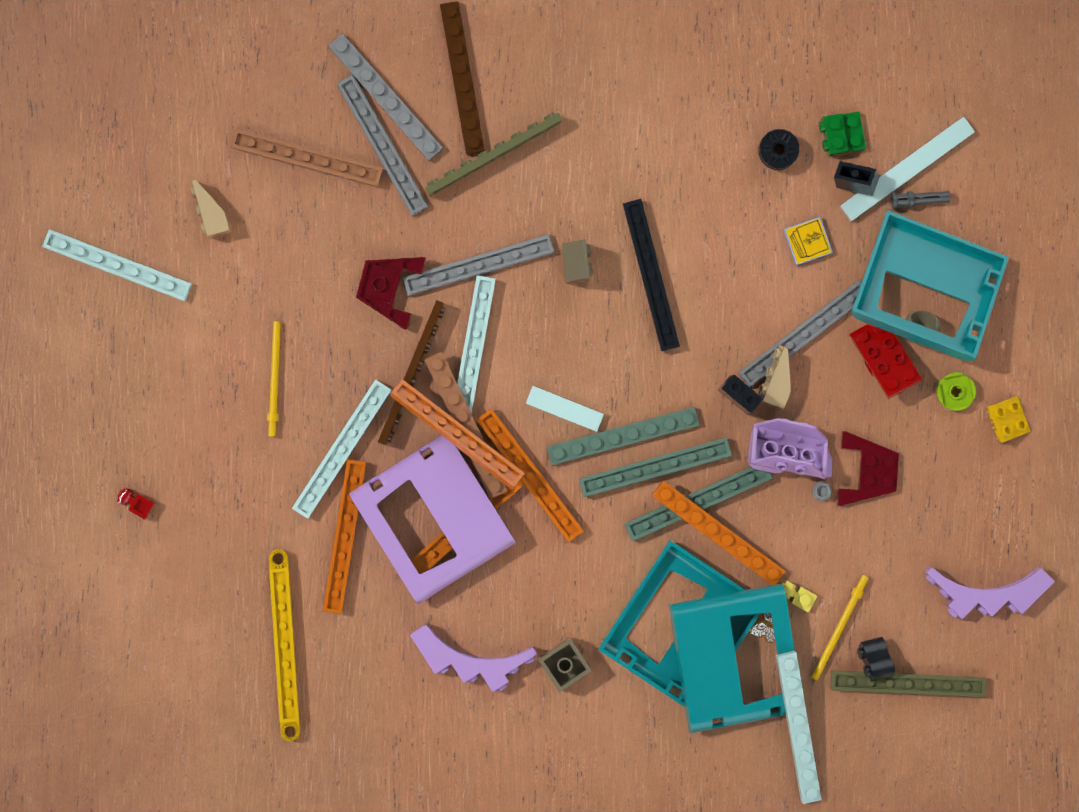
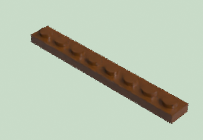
[440,1,485,155]
[378,300,446,445]

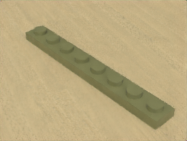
[425,113,563,197]
[830,670,986,697]

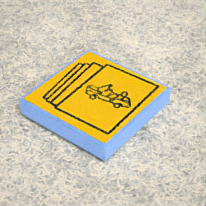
[784,217,833,266]

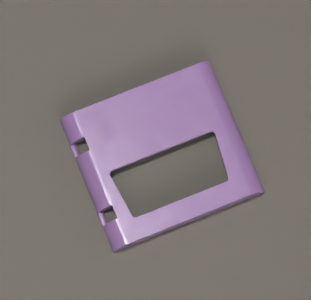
[349,435,516,604]

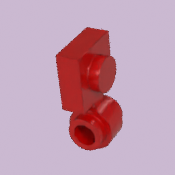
[116,487,155,520]

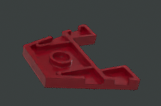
[356,257,426,330]
[837,431,899,506]

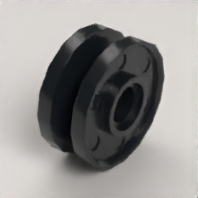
[758,129,799,170]

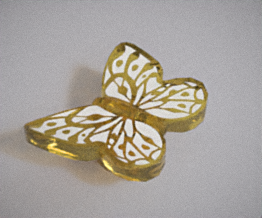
[749,613,775,643]

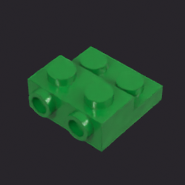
[819,111,866,156]

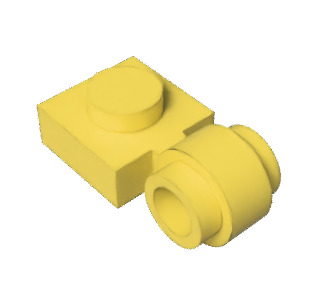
[782,581,818,612]

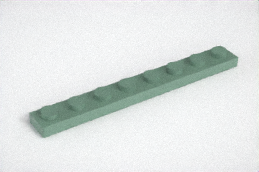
[547,407,699,465]
[579,437,732,497]
[624,467,772,541]

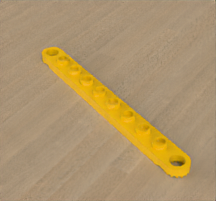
[269,549,300,742]

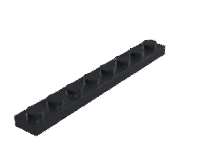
[623,199,680,352]

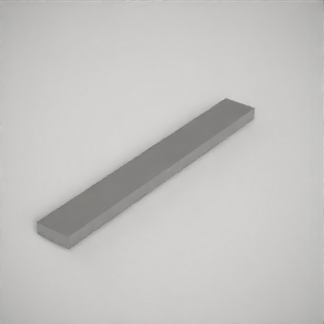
[336,74,429,216]
[403,234,555,296]
[738,280,861,387]

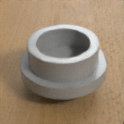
[812,482,832,501]

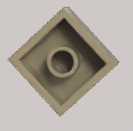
[538,637,592,692]

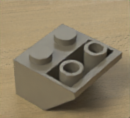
[562,239,593,283]

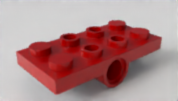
[849,324,922,399]

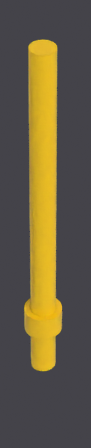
[267,321,281,437]
[811,574,869,681]

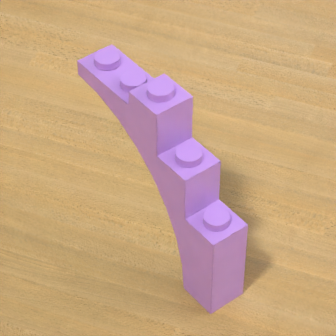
[924,566,1055,619]
[410,624,537,692]

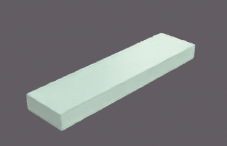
[526,386,604,432]

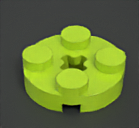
[936,372,976,411]

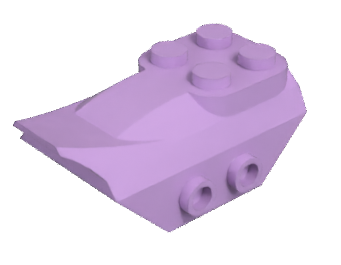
[748,418,833,479]

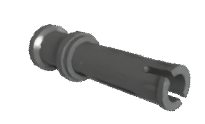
[890,191,950,209]

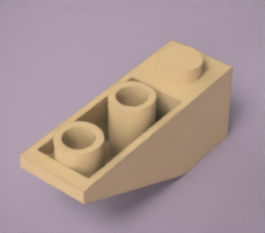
[191,180,232,238]
[758,345,791,409]

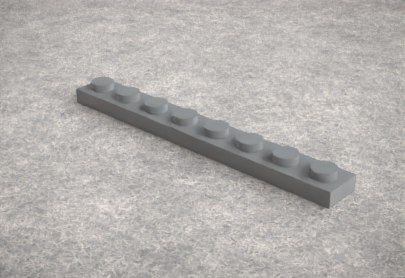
[328,33,443,161]

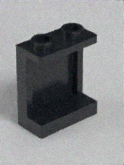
[718,375,763,415]

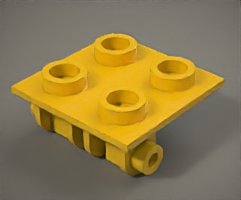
[986,396,1031,443]

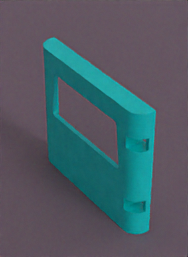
[851,210,1009,361]
[598,540,760,707]
[669,584,795,734]

